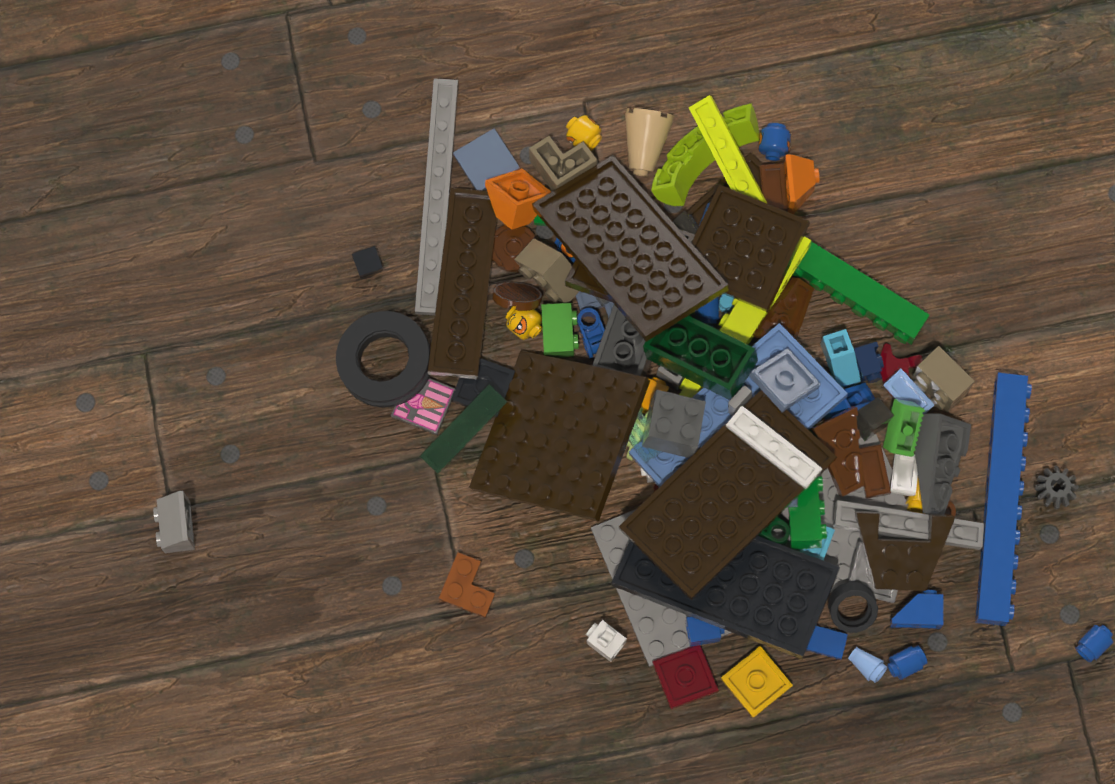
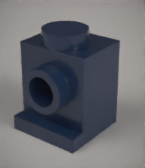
[854,342,884,383]

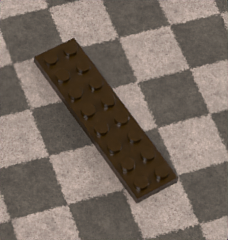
[428,188,497,379]

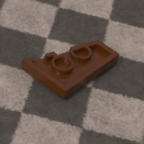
[753,278,814,340]
[811,406,865,497]

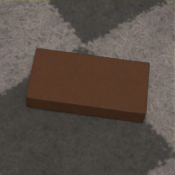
[759,163,788,212]
[859,444,891,499]

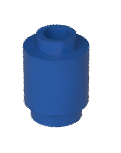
[694,297,719,327]
[1075,625,1114,663]
[887,646,927,680]

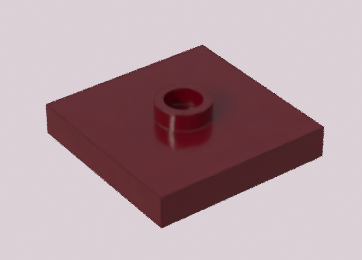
[652,645,719,710]

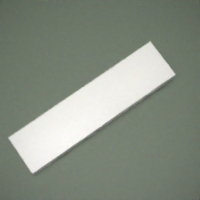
[726,406,822,489]

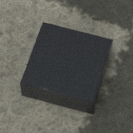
[352,246,383,278]

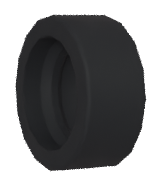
[828,582,878,633]

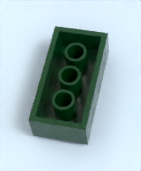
[643,316,758,400]

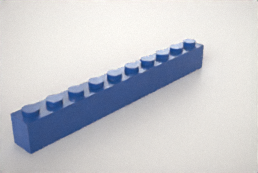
[975,373,1032,626]

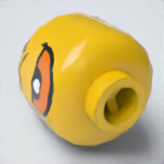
[566,115,602,151]
[505,306,543,340]

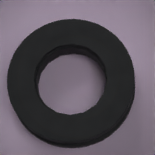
[336,311,431,408]

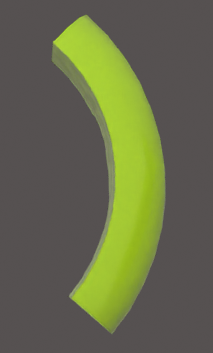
[651,103,759,206]

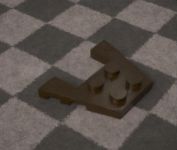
[855,511,955,591]

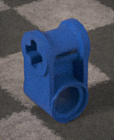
[577,308,605,359]

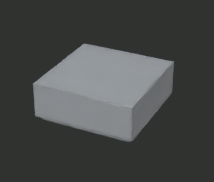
[728,386,752,416]

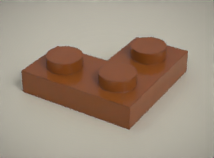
[439,552,495,618]

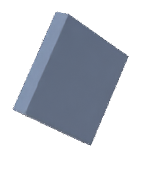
[453,129,520,191]
[749,348,821,412]

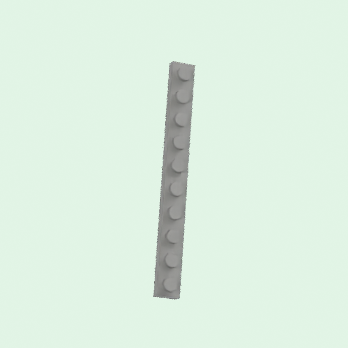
[415,79,458,315]

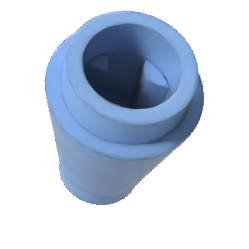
[848,647,887,683]

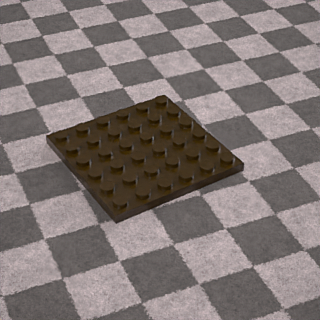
[469,351,650,522]

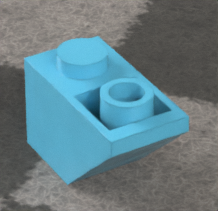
[820,329,861,388]

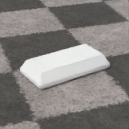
[890,454,918,496]

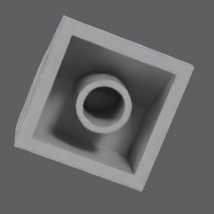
[153,491,195,553]

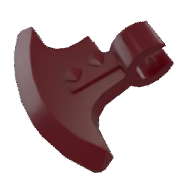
[881,343,923,399]

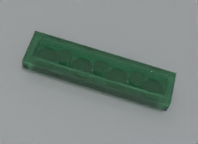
[420,384,508,474]

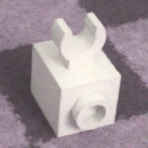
[586,620,627,662]

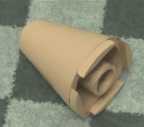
[625,108,674,177]

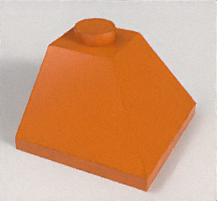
[784,154,820,214]
[485,169,551,230]

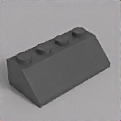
[592,305,652,377]

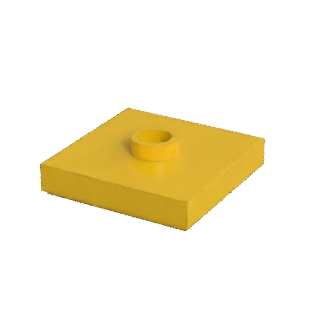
[721,646,793,718]

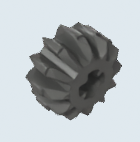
[1034,466,1079,509]

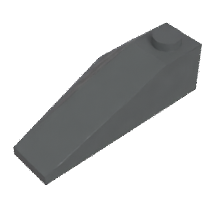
[914,414,971,515]

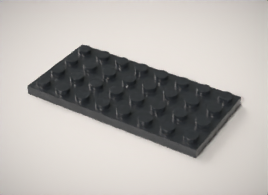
[611,495,840,660]

